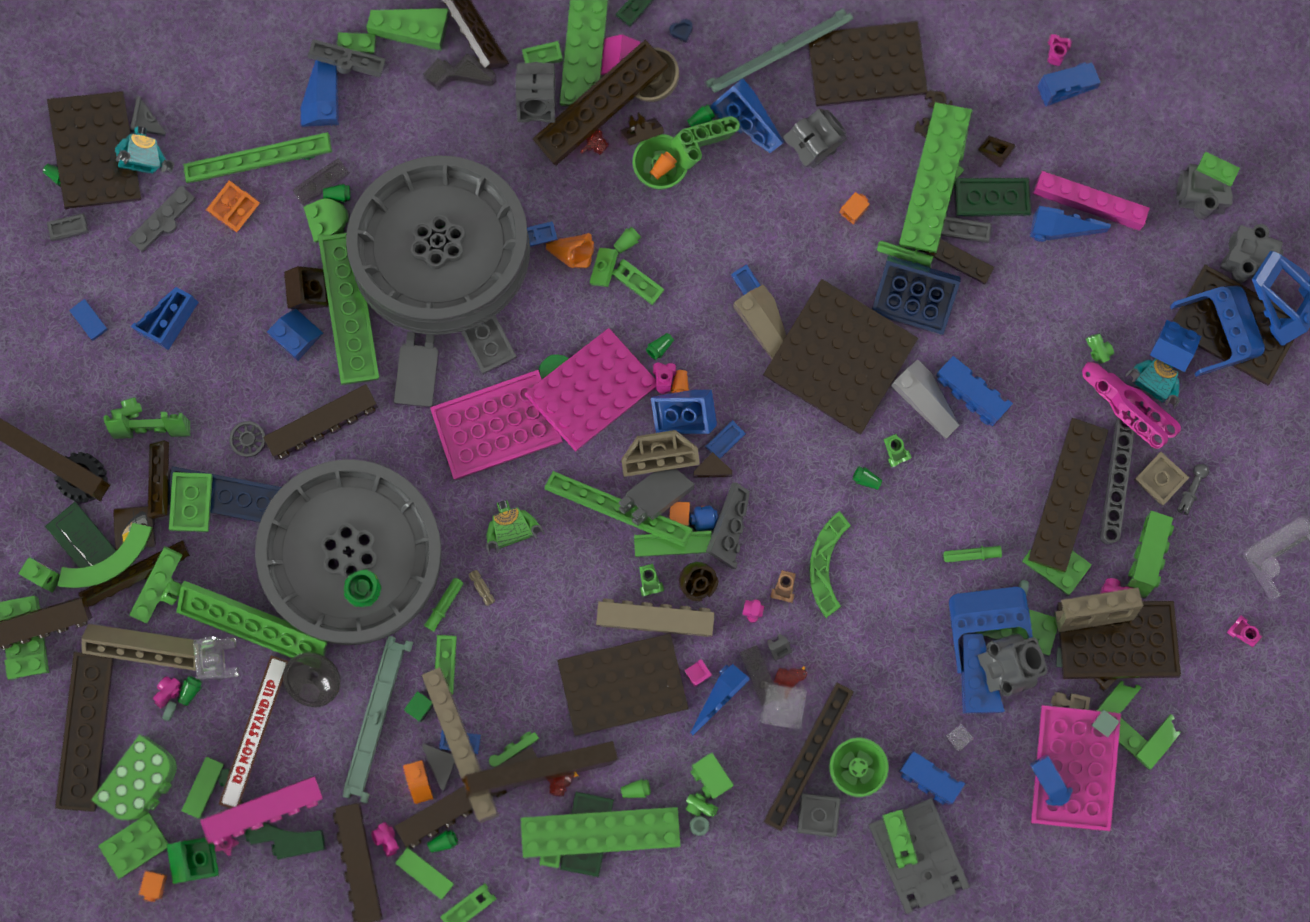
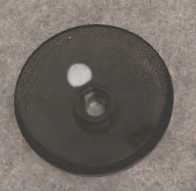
[283,652,341,707]

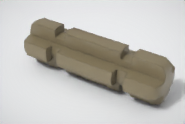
[469,570,495,606]

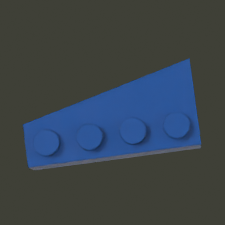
[936,356,1013,426]
[960,634,1005,714]

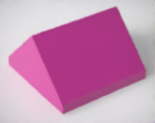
[600,34,641,76]

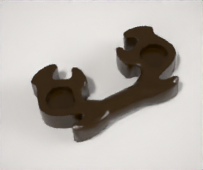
[914,90,952,138]

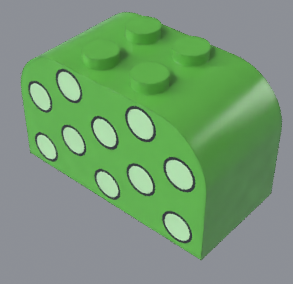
[91,735,177,820]

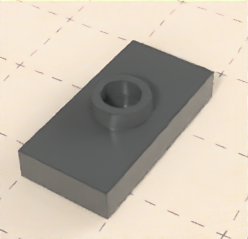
[47,213,89,241]

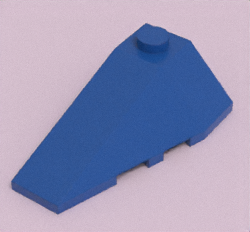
[301,60,339,127]
[709,78,784,153]
[1030,206,1111,242]
[690,664,750,736]

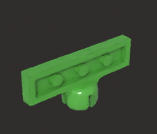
[129,546,182,623]

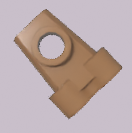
[770,570,795,603]

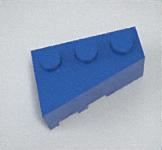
[1037,63,1101,106]
[130,287,199,350]
[899,751,965,805]

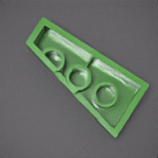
[366,9,450,50]
[1125,511,1174,599]

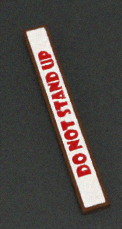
[218,656,289,808]

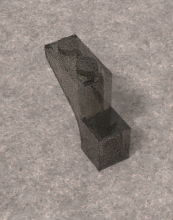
[423,53,496,91]

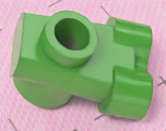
[1086,333,1114,364]
[110,397,142,419]
[884,434,912,467]
[639,563,664,596]
[686,793,719,817]

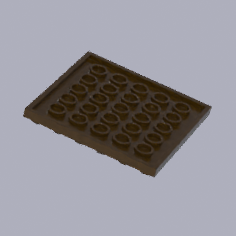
[763,278,918,435]

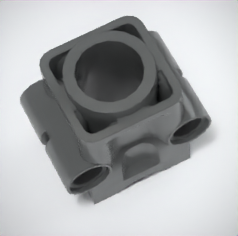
[516,62,555,123]
[783,108,848,168]
[1176,164,1233,220]
[1220,224,1283,284]
[977,633,1047,696]

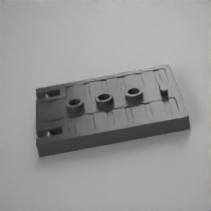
[868,798,969,914]

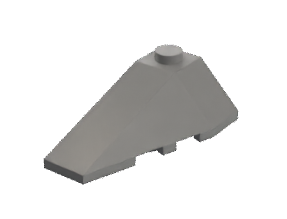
[891,360,959,439]

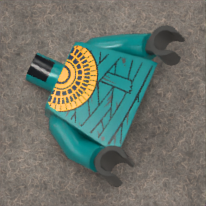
[115,126,175,174]
[1125,359,1180,409]

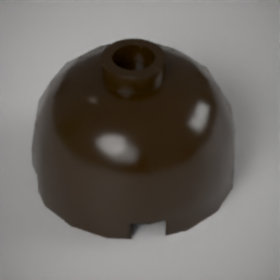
[679,562,719,602]

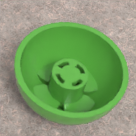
[633,134,688,190]
[830,738,888,797]

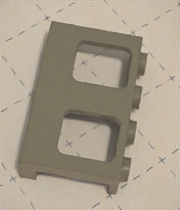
[1054,588,1143,632]

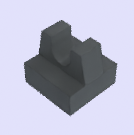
[767,634,792,661]

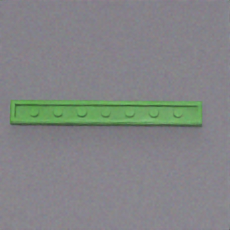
[183,132,332,183]
[545,471,693,547]

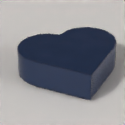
[669,19,693,43]

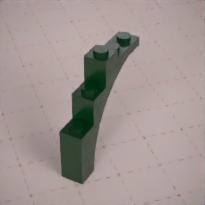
[219,769,326,860]

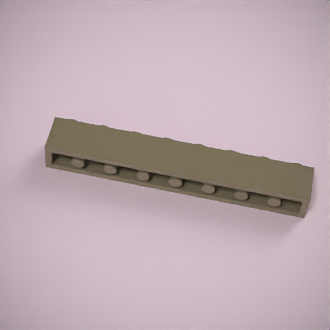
[422,667,499,823]

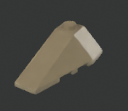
[733,284,786,359]

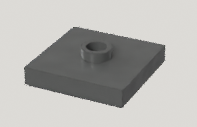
[797,793,841,837]

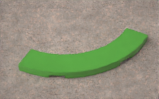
[809,511,851,618]
[57,523,153,588]

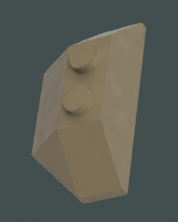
[621,430,700,477]

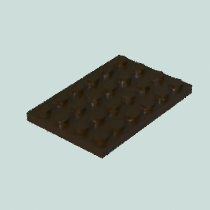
[808,21,928,106]
[47,91,141,209]
[1172,264,1294,386]
[1057,601,1181,679]
[557,633,688,736]

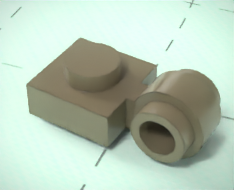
[1051,692,1091,710]

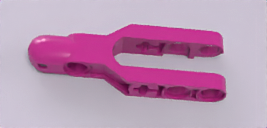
[1082,362,1181,449]

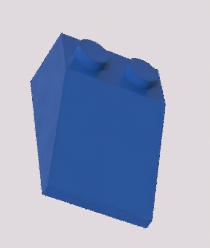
[651,390,717,434]

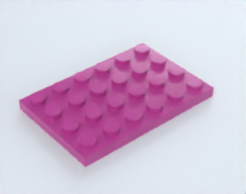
[525,328,656,452]
[430,370,563,480]
[1031,705,1121,831]

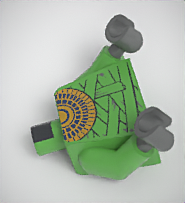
[486,500,545,554]

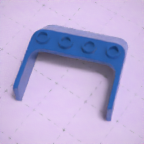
[1170,285,1265,377]
[949,587,1033,673]

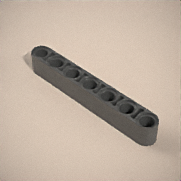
[1100,413,1136,545]

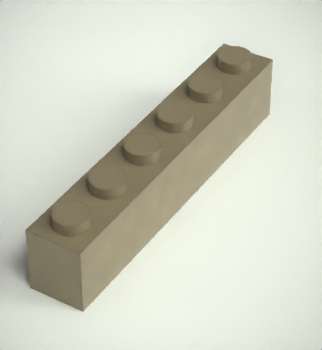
[596,599,715,637]
[81,624,203,671]

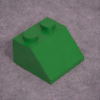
[167,838,219,884]

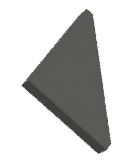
[130,96,166,136]
[422,744,455,791]

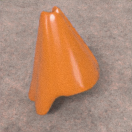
[546,233,594,268]

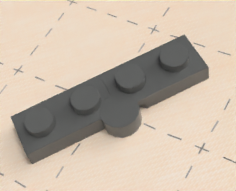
[308,39,386,78]
[128,185,196,253]

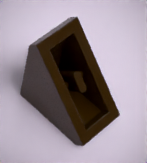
[978,136,1016,168]
[693,452,732,478]

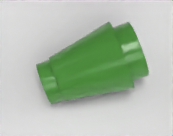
[613,226,641,254]
[621,778,651,798]

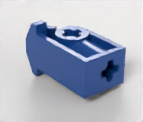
[1030,754,1073,806]

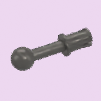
[1177,464,1209,515]

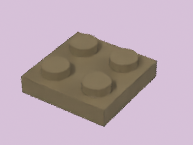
[1134,452,1189,506]

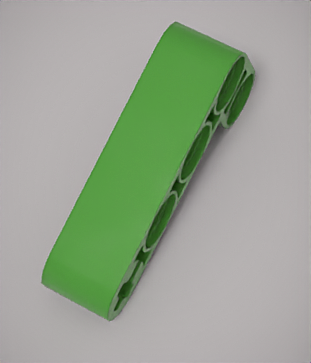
[671,116,740,169]

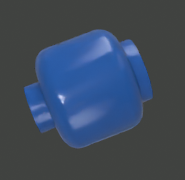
[689,505,718,531]

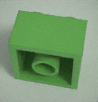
[691,753,734,799]

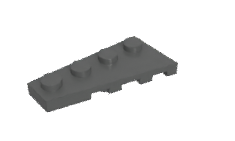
[706,483,750,569]

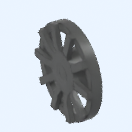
[229,421,266,457]

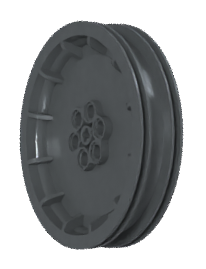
[346,156,530,335]
[255,459,442,645]

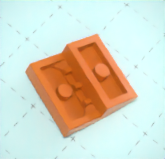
[206,180,260,233]

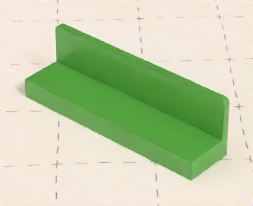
[634,531,712,557]

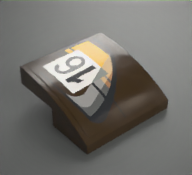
[113,506,156,550]

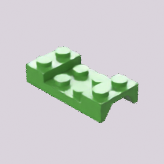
[0,596,50,680]

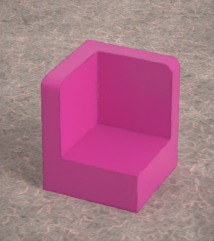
[685,659,712,687]

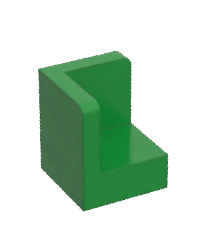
[404,691,433,722]

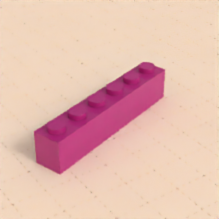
[1033,171,1150,231]
[200,777,323,845]

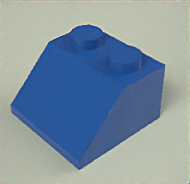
[267,309,324,361]

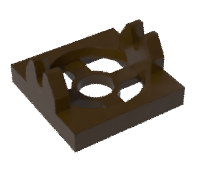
[620,112,664,146]

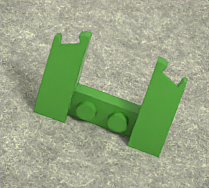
[104,412,190,439]
[1095,681,1180,769]

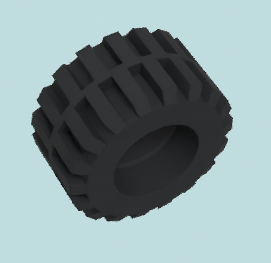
[54,452,108,503]

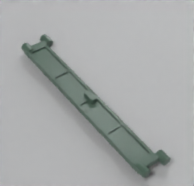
[705,8,853,93]
[342,636,413,803]

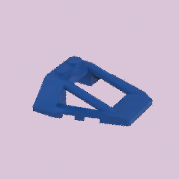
[1252,251,1310,345]

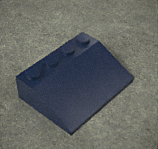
[872,256,961,335]

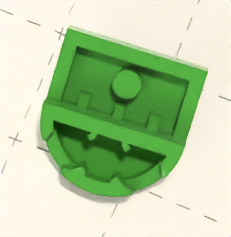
[304,199,349,242]

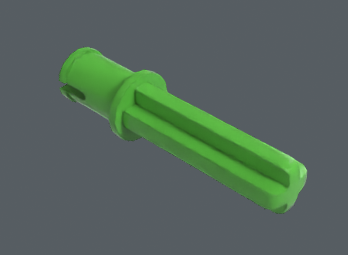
[877,241,933,268]
[943,545,1002,563]
[424,578,463,632]

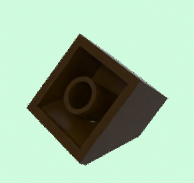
[284,266,329,310]

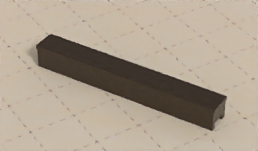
[0,418,110,501]
[462,741,618,798]

